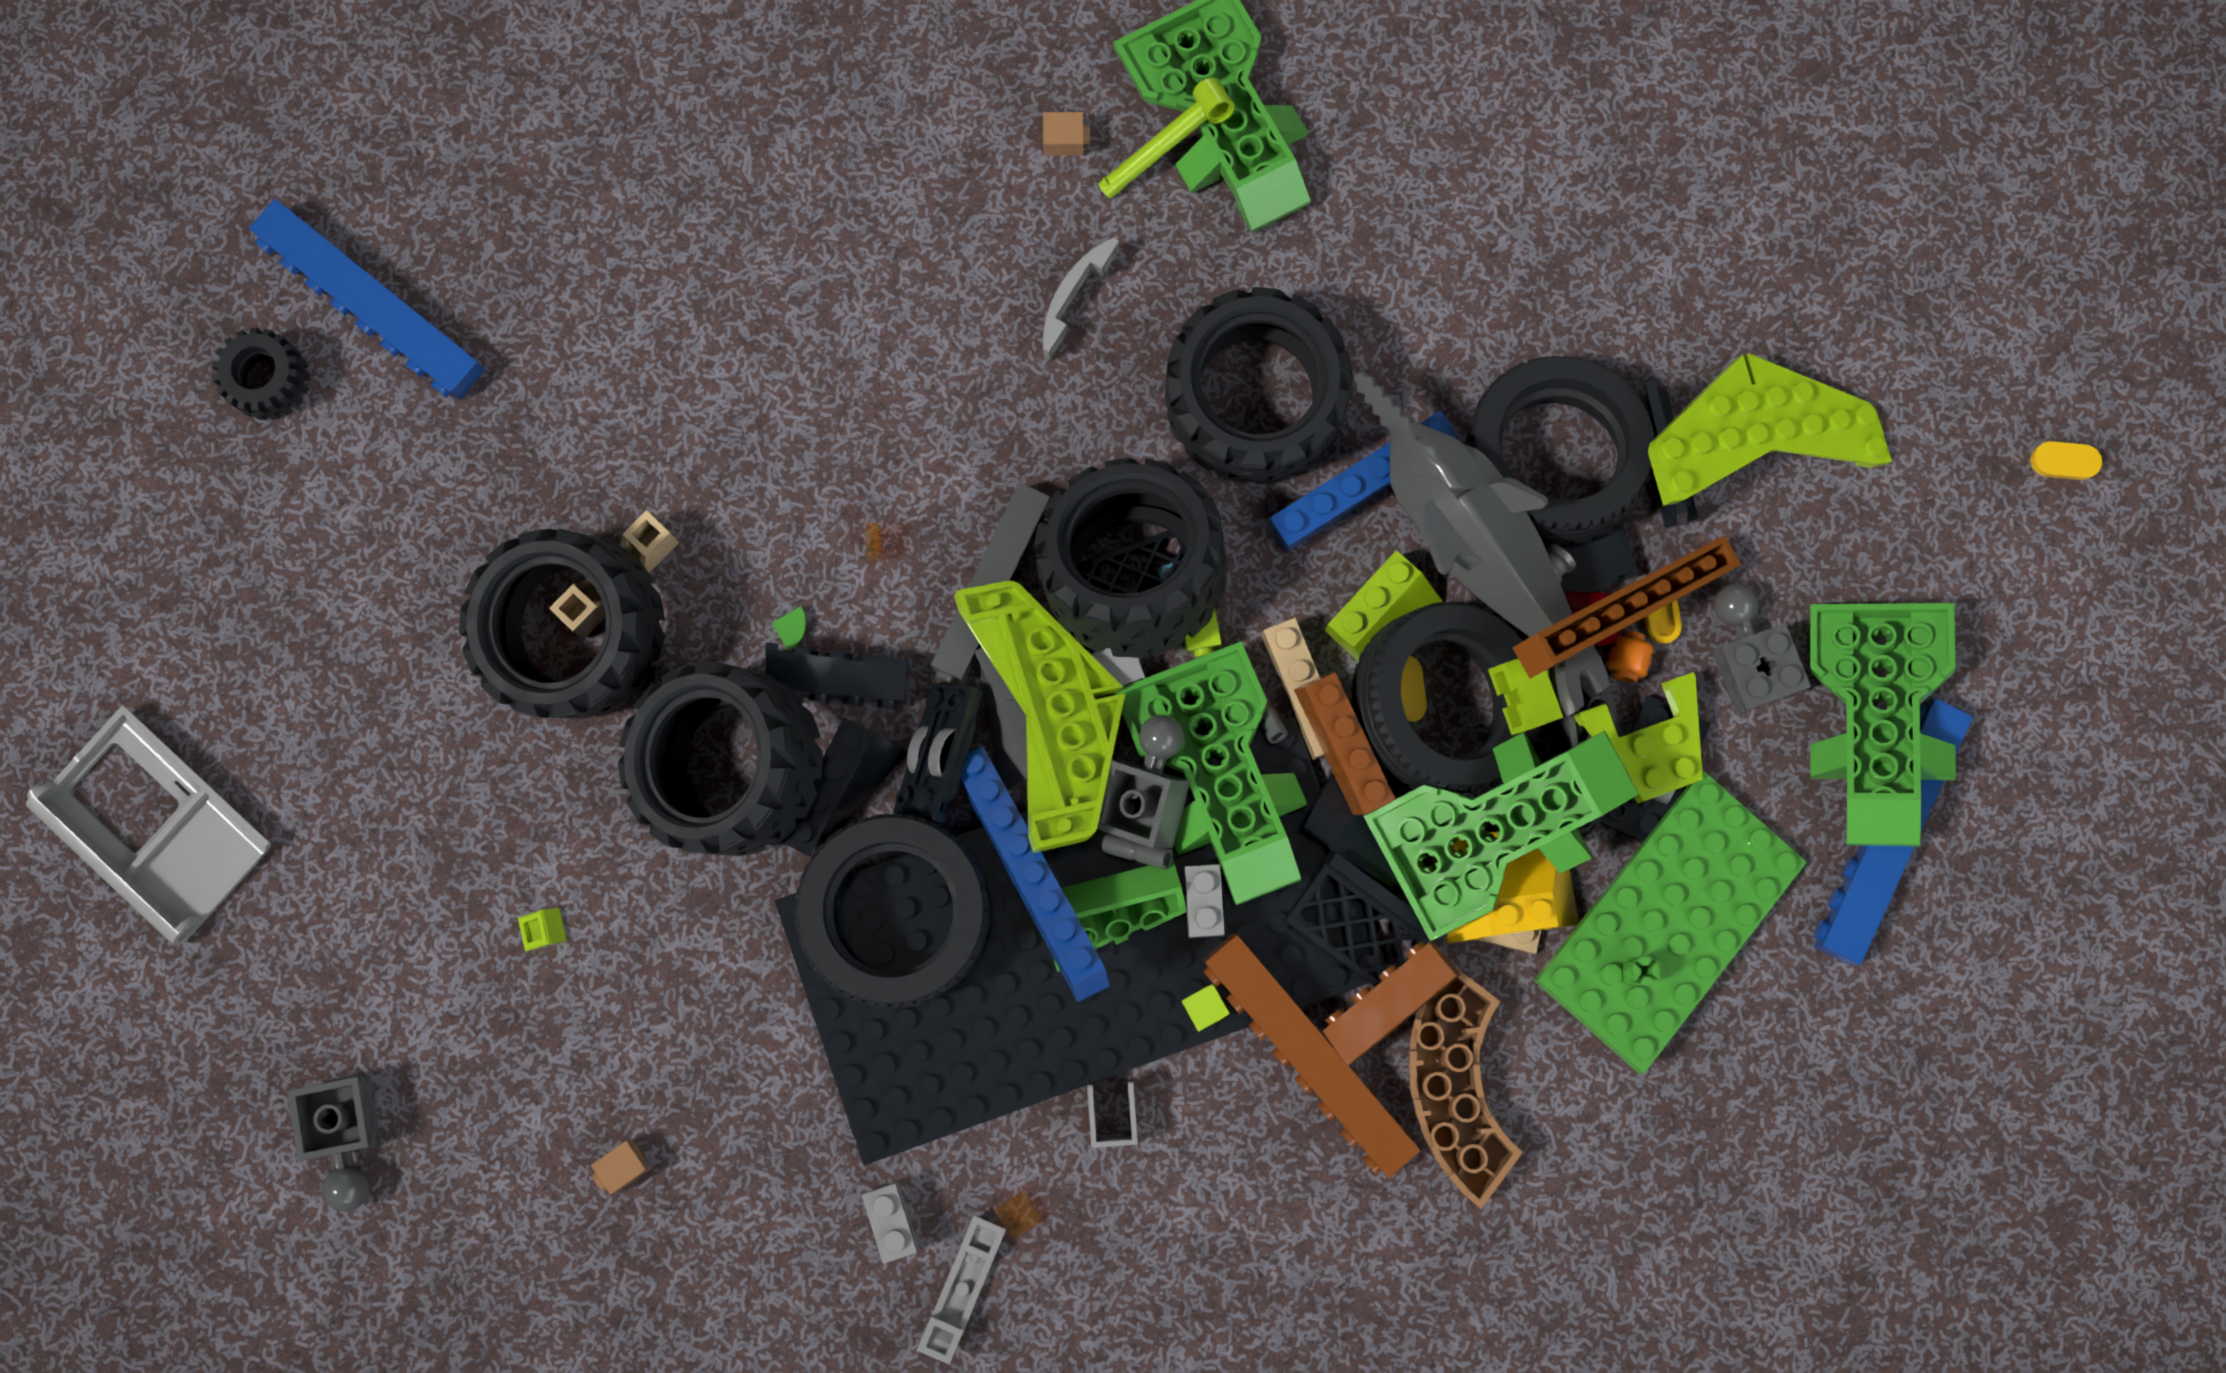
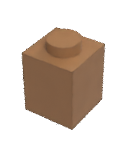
[1043,112,1090,156]
[591,1139,652,1195]

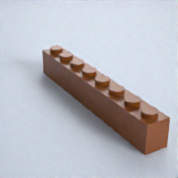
[1513,535,1742,679]
[1203,933,1420,1179]

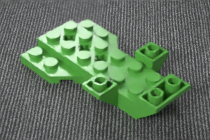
[1113,0,1311,233]
[1810,603,1956,847]
[1114,641,1307,906]
[1363,731,1639,941]

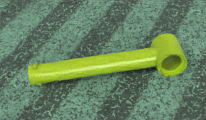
[1098,77,1235,199]

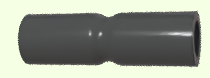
[1257,677,1288,744]
[1102,833,1173,870]

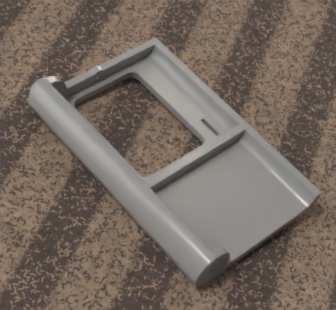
[26,705,271,946]

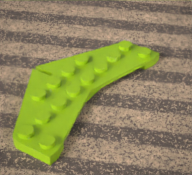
[1648,353,1892,506]
[954,581,1125,853]

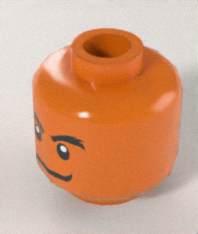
[1605,631,1654,683]

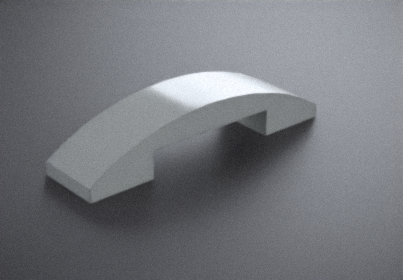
[1043,238,1119,361]
[917,1216,1006,1365]

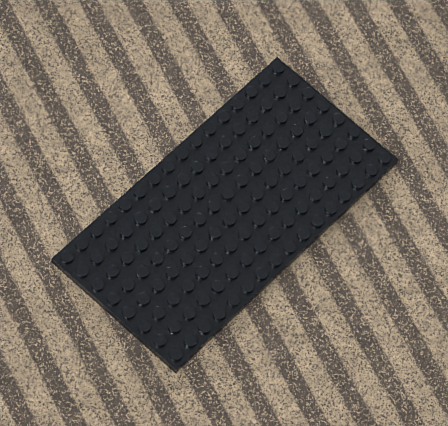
[774,716,1386,1166]

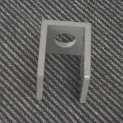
[1087,1081,1138,1148]

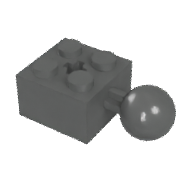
[1712,583,1811,715]
[1097,715,1190,848]
[287,1076,381,1211]

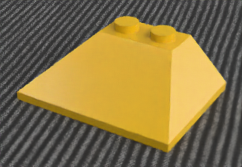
[1431,831,1579,944]

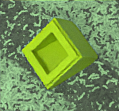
[518,908,566,951]
[1182,983,1230,1032]

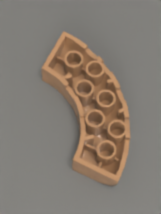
[1409,968,1523,1209]

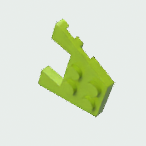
[1573,672,1703,803]

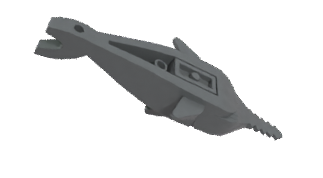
[1354,371,1610,717]

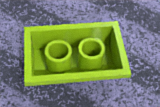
[1324,550,1443,662]

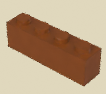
[1294,672,1395,815]
[1321,941,1461,1065]

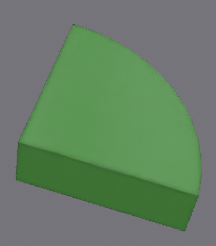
[772,606,807,652]

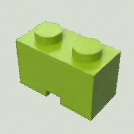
[1488,659,1563,735]

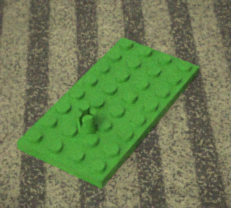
[1534,771,1807,1074]

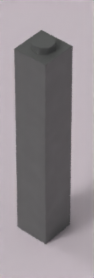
[931,482,1050,685]

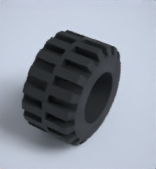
[212,328,310,420]

